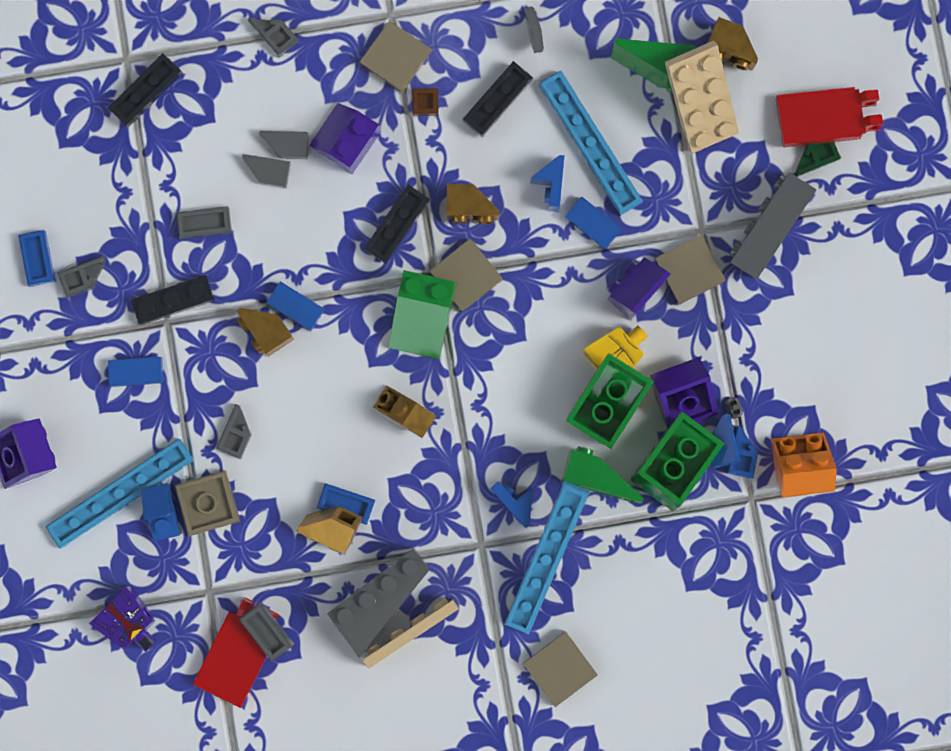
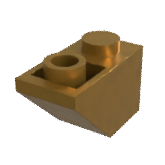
[708,17,758,71]
[446,184,499,224]
[236,308,295,357]
[373,385,436,438]
[296,506,363,555]

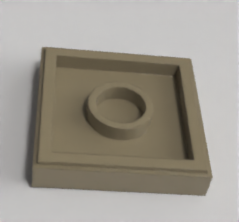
[360,21,432,93]
[654,234,726,306]
[430,238,503,312]
[174,471,241,536]
[523,631,598,707]

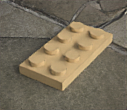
[665,41,739,154]

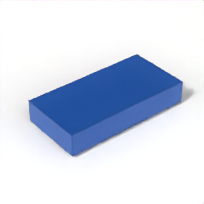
[565,196,622,250]
[18,230,56,287]
[266,281,325,331]
[108,357,164,387]
[317,483,375,525]

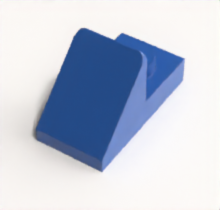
[530,155,565,212]
[490,481,533,528]
[141,483,181,541]

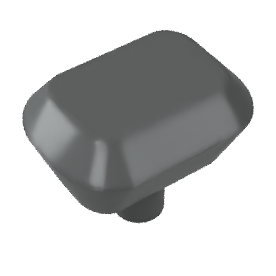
[724,397,743,419]

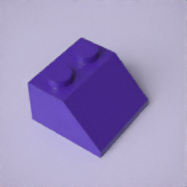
[309,103,381,174]
[607,257,671,320]
[650,357,718,429]
[0,418,57,489]

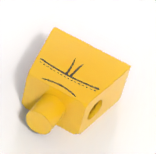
[582,325,648,369]

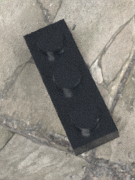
[108,53,183,128]
[462,61,533,138]
[364,184,430,264]
[131,275,215,326]

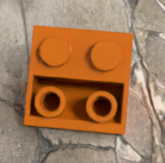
[771,433,837,498]

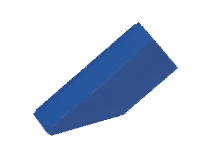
[711,414,740,468]
[726,425,758,479]

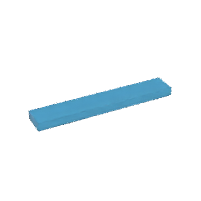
[539,70,643,216]
[45,438,195,549]
[505,481,590,634]

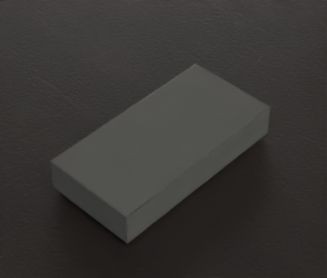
[176,206,232,240]
[239,601,294,662]

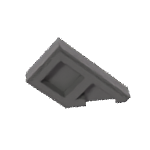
[524,6,544,53]
[248,18,299,58]
[259,131,309,159]
[242,154,291,189]
[58,256,106,298]
[216,404,252,459]

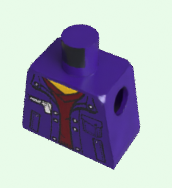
[89,586,157,652]

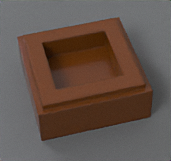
[412,88,439,116]

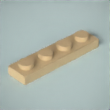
[363,598,459,669]

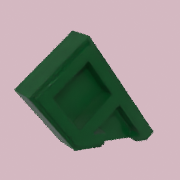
[794,142,841,177]

